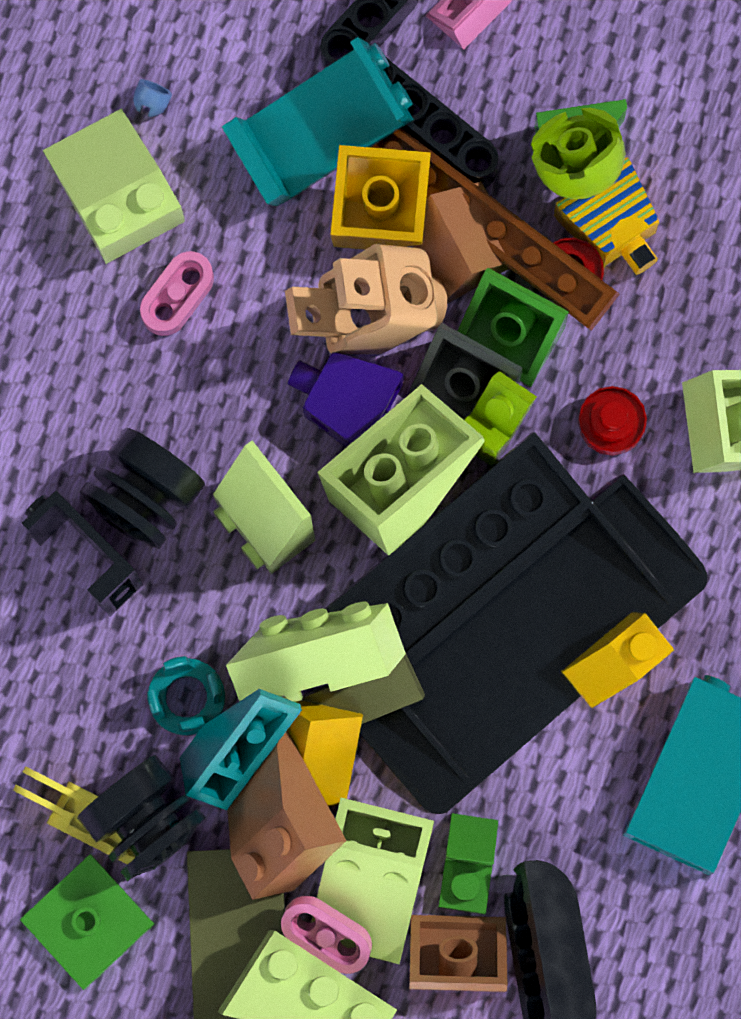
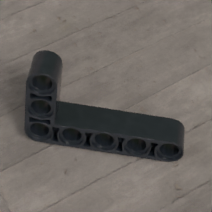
[320,0,499,188]

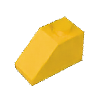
[561,612,674,708]

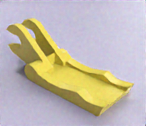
[13,766,135,865]

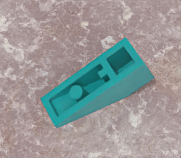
[179,689,302,810]

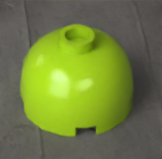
[531,108,626,200]

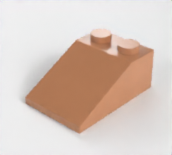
[227,731,347,900]

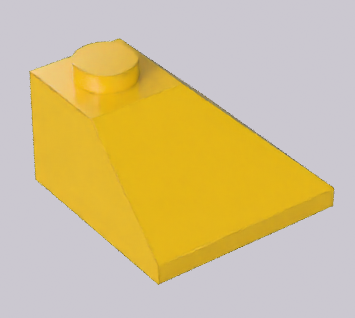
[330,145,431,250]

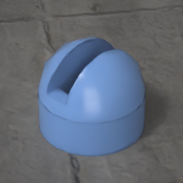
[133,79,172,117]

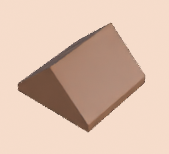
[413,181,510,304]
[409,915,508,992]

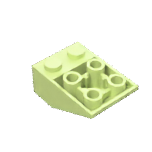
[311,798,434,965]

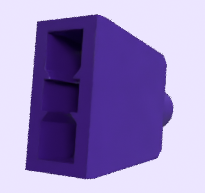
[287,352,404,448]

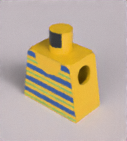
[553,157,659,275]

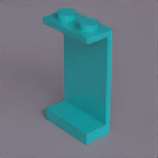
[221,37,414,206]
[623,675,741,875]

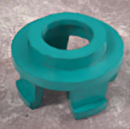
[147,656,225,736]

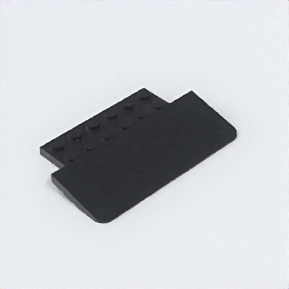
[325,432,707,814]

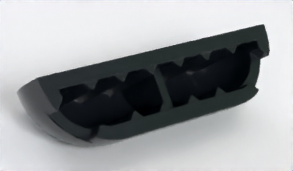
[504,860,596,1019]

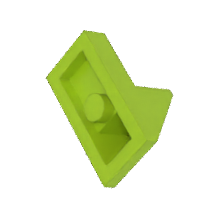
[464,371,537,467]

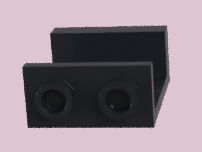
[22,491,144,617]

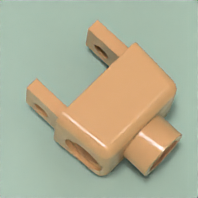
[285,244,447,355]

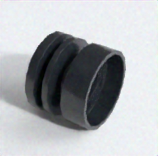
[80,428,205,549]
[77,755,206,882]

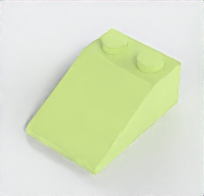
[43,108,185,264]
[682,370,741,473]
[317,384,485,556]
[213,441,316,574]

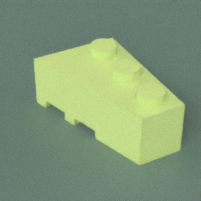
[226,602,406,702]
[218,930,397,1019]

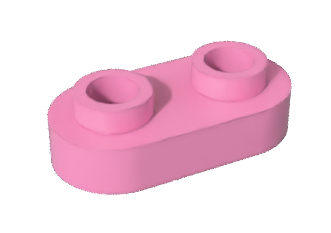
[140,251,214,336]
[281,896,372,974]

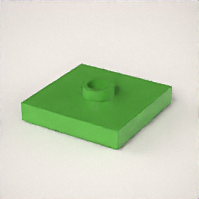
[20,854,155,990]

